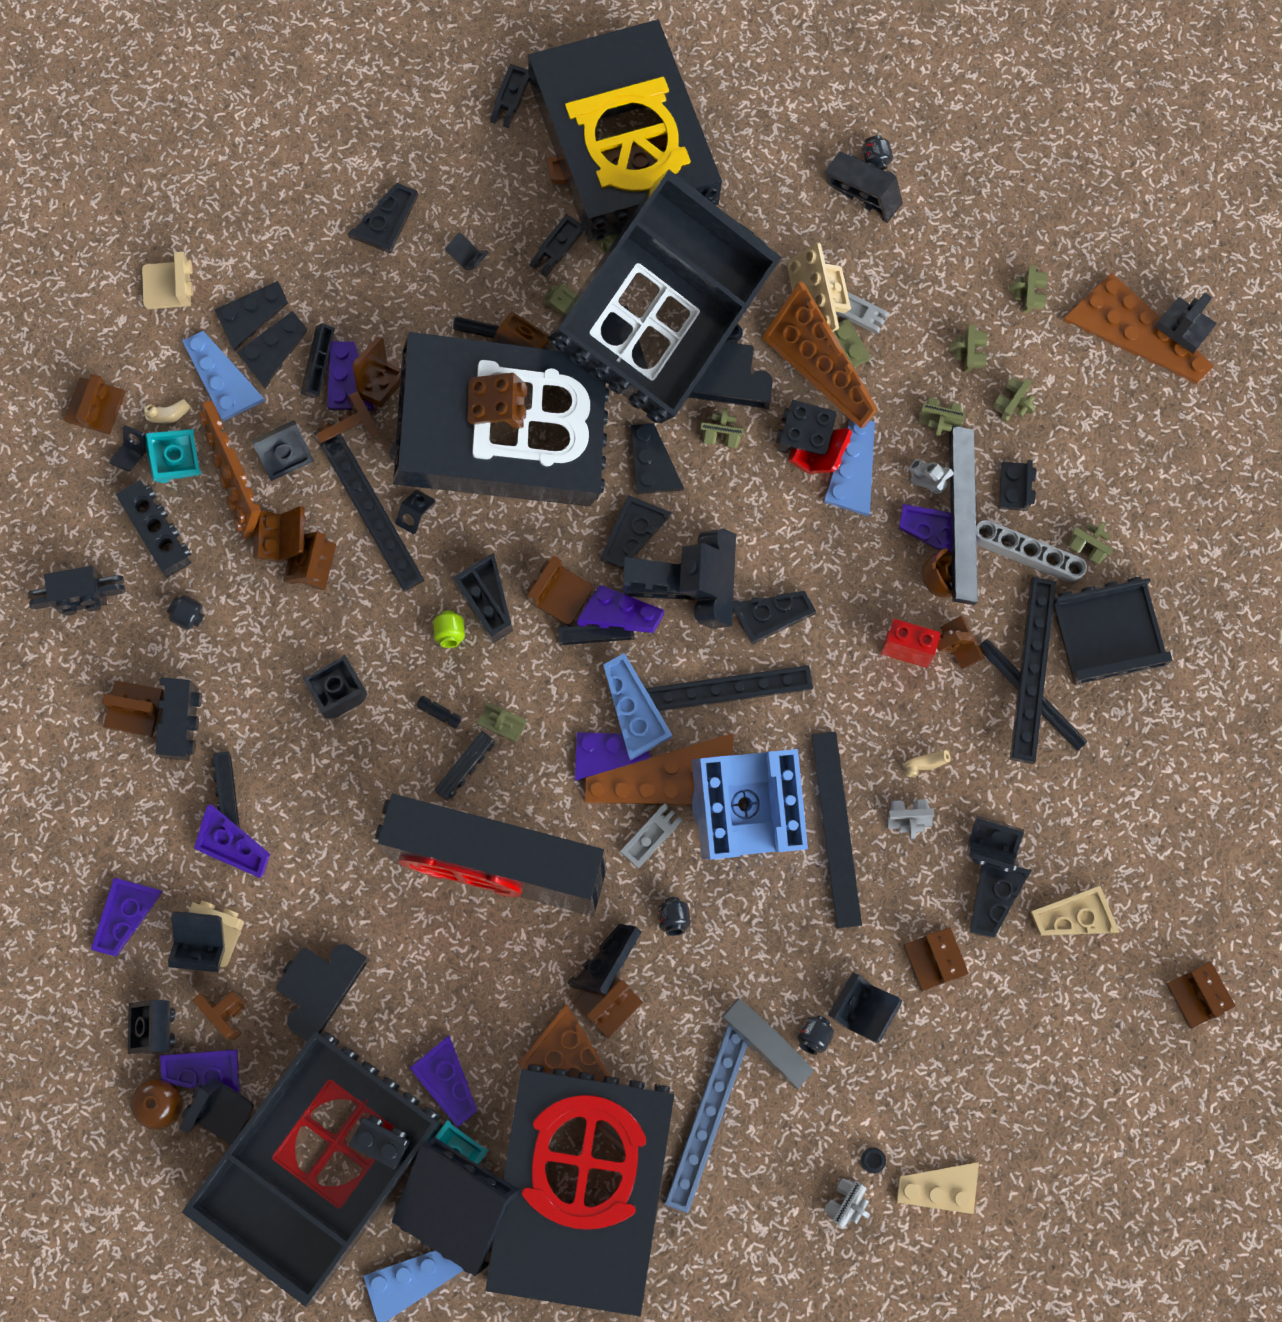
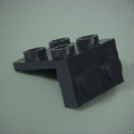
[775,399,837,456]
[968,815,1024,872]
[168,911,225,972]
[828,972,902,1043]
[179,1077,254,1144]

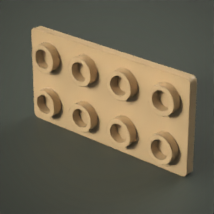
[786,242,851,332]

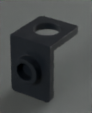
[445,233,489,271]
[110,425,146,472]
[395,490,436,534]

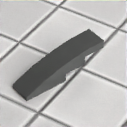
[721,998,814,1089]

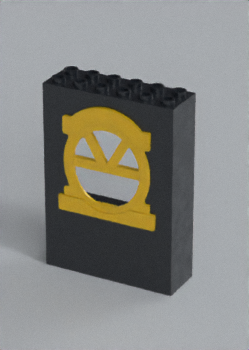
[528,19,722,242]

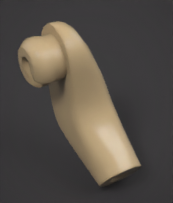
[144,399,191,423]
[903,750,950,777]

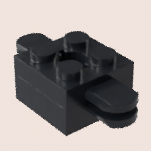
[27,565,125,616]

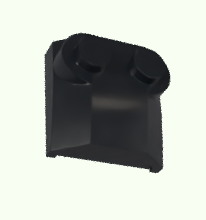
[303,655,368,719]

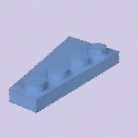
[182,331,265,421]
[824,420,875,517]
[603,653,672,761]
[364,1251,463,1322]

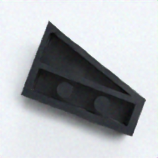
[824,151,903,223]
[453,553,513,643]
[623,557,695,600]
[156,677,202,761]

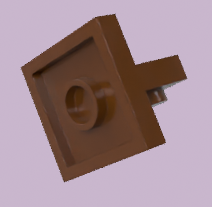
[492,311,549,349]
[64,374,126,435]
[283,531,336,590]
[102,680,164,737]
[903,927,969,992]
[1166,961,1235,1029]
[573,976,643,1039]
[192,991,248,1040]

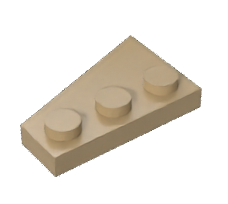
[1030,886,1119,936]
[896,1162,979,1214]

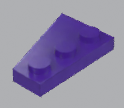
[327,341,375,411]
[899,504,951,552]
[578,585,664,633]
[575,732,649,782]
[194,804,270,878]
[91,878,163,957]
[410,1035,478,1127]
[160,1049,240,1094]

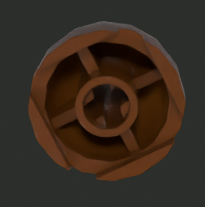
[922,548,952,598]
[130,1078,183,1130]

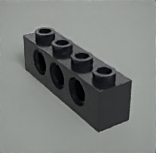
[115,480,192,578]

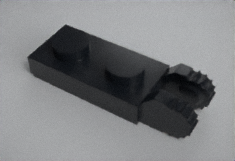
[490,64,529,128]
[529,214,584,277]

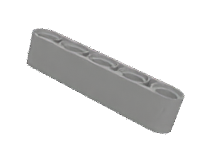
[976,520,1087,583]

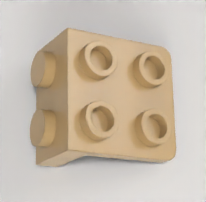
[142,252,193,309]
[189,900,244,967]

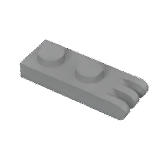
[836,292,889,334]
[620,804,683,869]

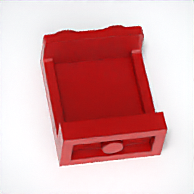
[881,619,941,668]

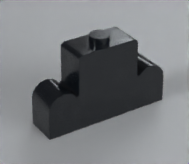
[688,340,773,409]
[680,528,736,629]
[276,944,370,1042]

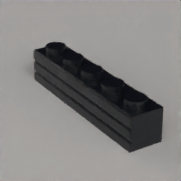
[300,323,335,398]
[558,624,634,646]
[434,731,495,801]
[212,751,240,828]

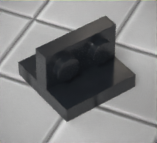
[1155,293,1217,354]
[251,420,314,481]

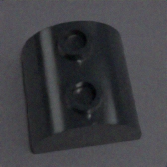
[127,1000,176,1054]

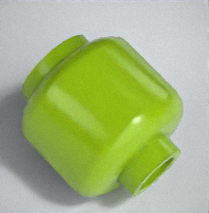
[433,610,465,648]

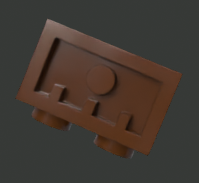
[253,506,306,563]

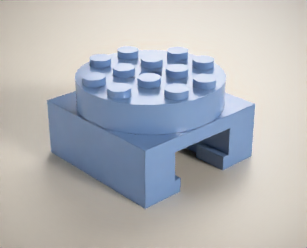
[692,749,808,860]

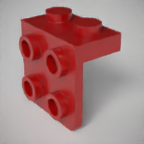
[788,428,852,474]

